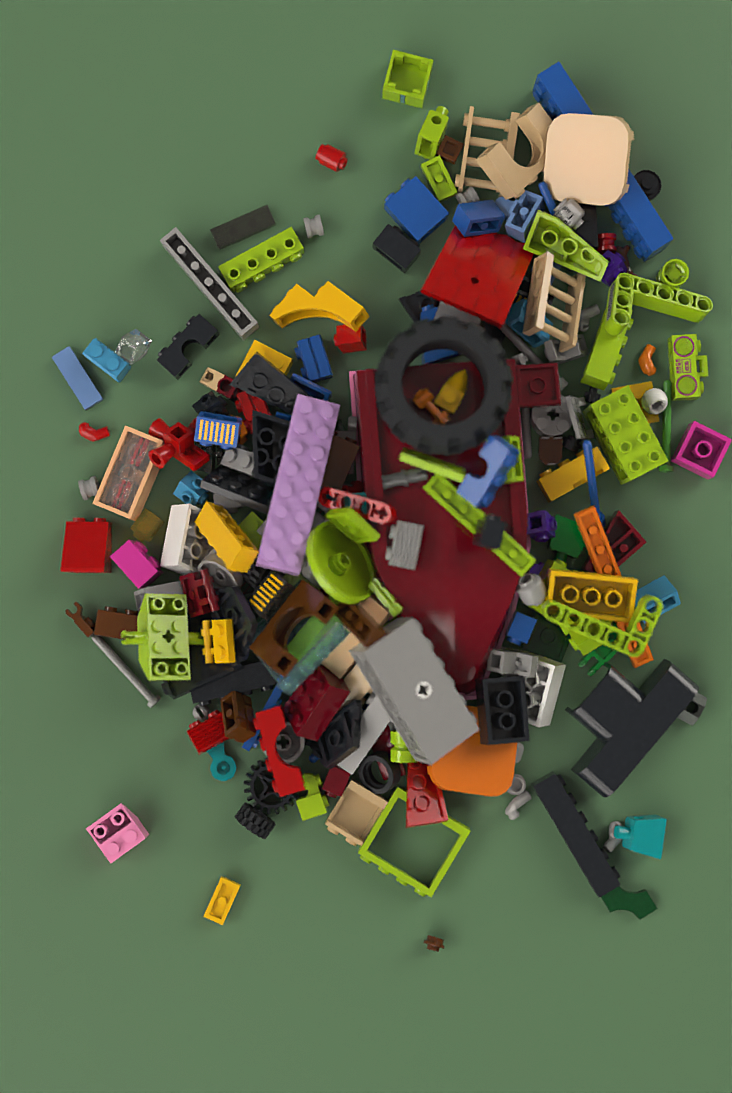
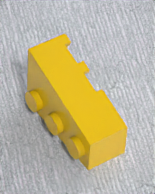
[536,446,610,503]

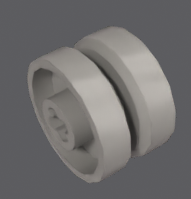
[198,548,245,587]

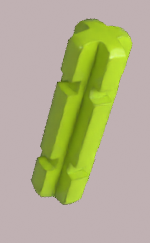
[368,578,403,617]

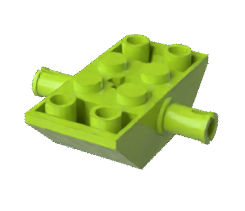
[121,593,204,681]

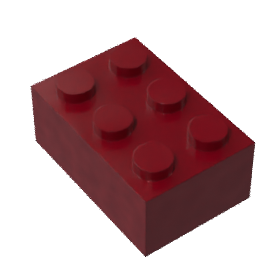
[283,660,351,741]

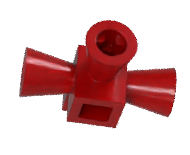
[148,418,209,471]

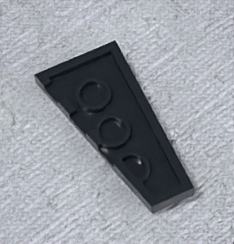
[230,351,313,415]

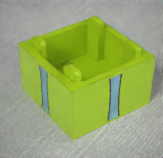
[382,50,433,108]

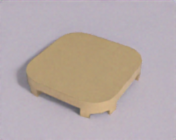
[544,113,634,205]

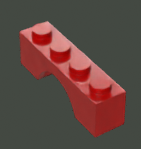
[253,705,306,797]

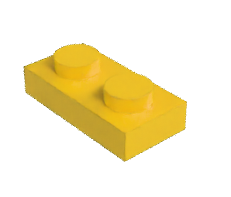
[203,876,241,925]

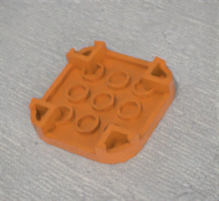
[427,705,517,796]

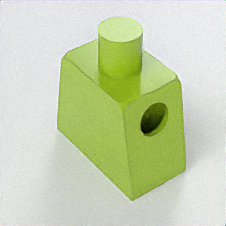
[414,106,449,160]

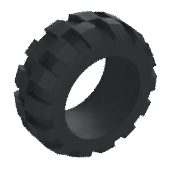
[375,316,513,456]

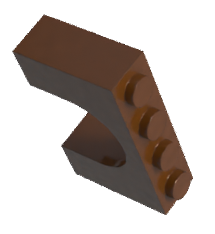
[249,579,340,678]

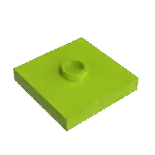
[325,507,380,543]

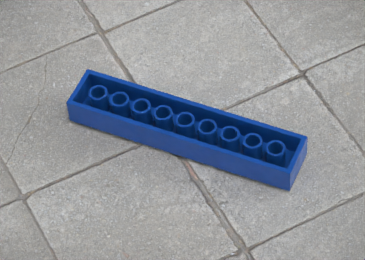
[532,61,674,262]

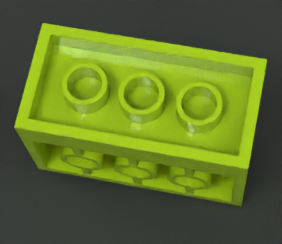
[583,385,668,485]

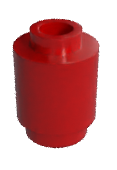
[315,144,348,172]

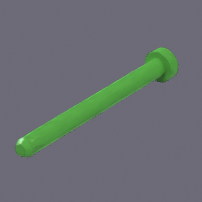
[659,380,674,473]

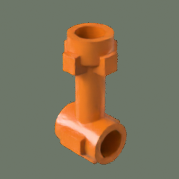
[412,388,450,425]

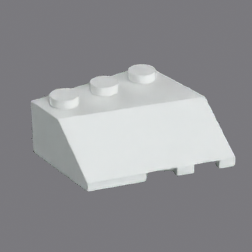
[160,504,213,575]
[500,646,566,727]

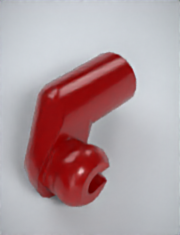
[79,422,110,442]

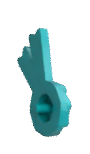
[207,742,237,781]

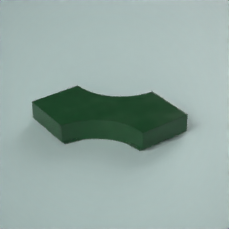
[601,886,657,920]

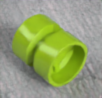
[656,259,689,288]
[390,729,418,763]

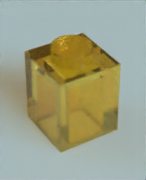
[130,508,165,542]

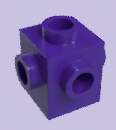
[601,250,628,287]
[527,510,557,543]

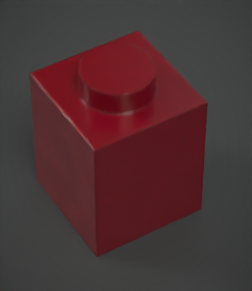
[322,765,350,798]

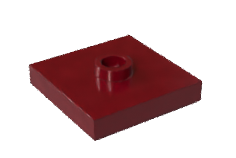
[516,362,561,409]

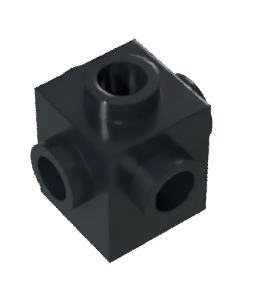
[192,391,229,415]

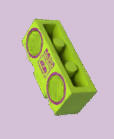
[667,334,709,401]

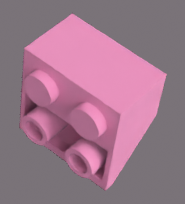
[86,803,149,863]

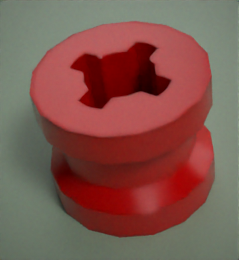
[596,233,617,255]

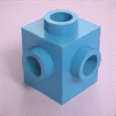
[173,470,209,506]

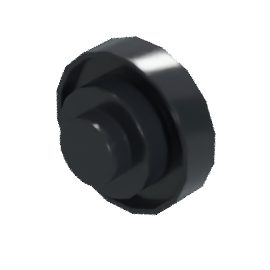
[634,170,662,201]

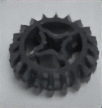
[244,757,299,815]

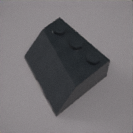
[252,410,290,487]

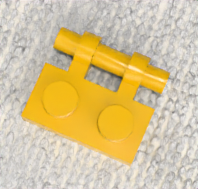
[201,619,236,663]

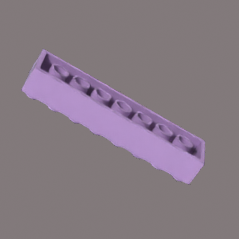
[255,394,340,576]

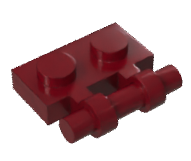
[179,568,220,618]

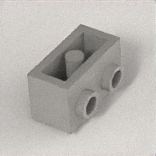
[220,444,254,478]

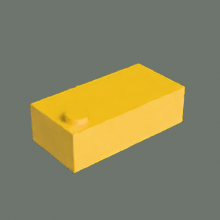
[543,568,638,623]

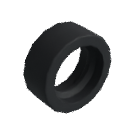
[358,751,401,794]

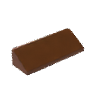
[335,602,388,648]

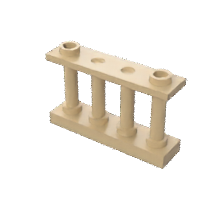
[454,106,520,197]
[523,251,586,353]

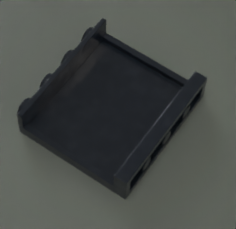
[161,604,244,700]

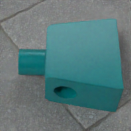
[614,815,667,859]

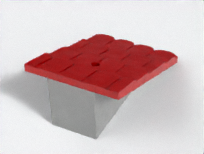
[420,225,534,328]

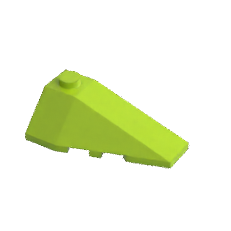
[523,210,609,282]

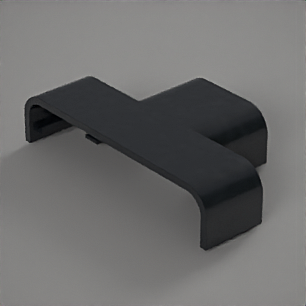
[565,659,699,798]

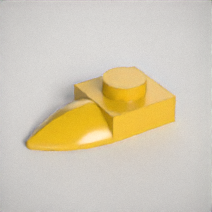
[434,370,468,414]

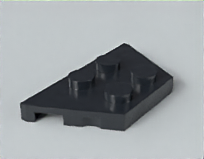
[204,586,258,662]
[305,699,362,769]

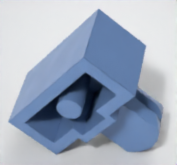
[495,190,545,243]

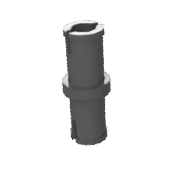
[382,468,428,489]

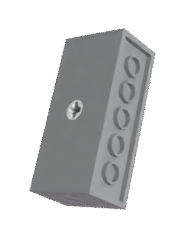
[349,618,480,765]

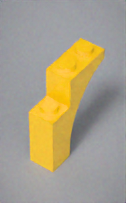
[269,281,370,332]

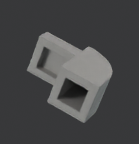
[544,334,589,364]
[487,649,538,678]

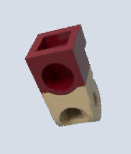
[200,367,241,403]

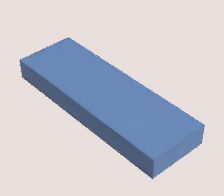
[52,346,104,410]

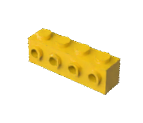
[195,501,259,573]

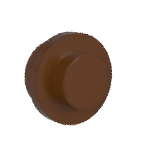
[423,935,445,952]

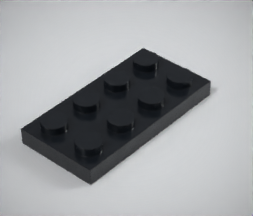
[200,466,274,515]

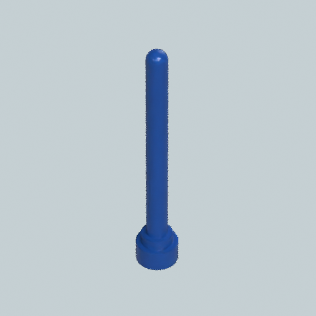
[583,440,606,528]

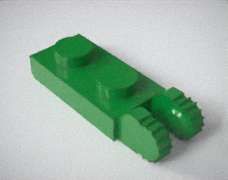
[577,622,618,677]

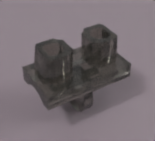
[195,441,225,474]

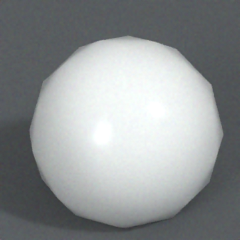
[641,388,668,415]

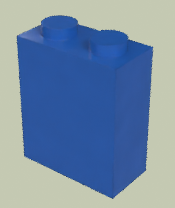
[384,176,449,244]

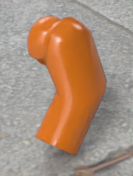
[638,344,656,376]

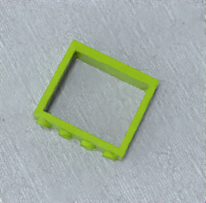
[358,784,471,897]

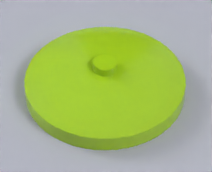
[306,521,376,604]

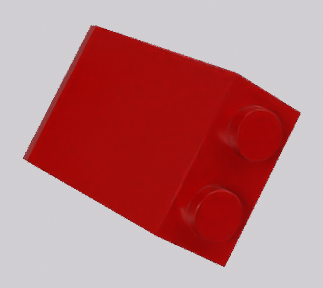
[61,518,112,573]

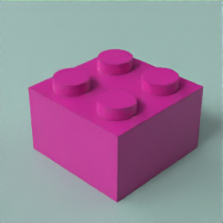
[671,421,732,480]
[110,540,164,589]

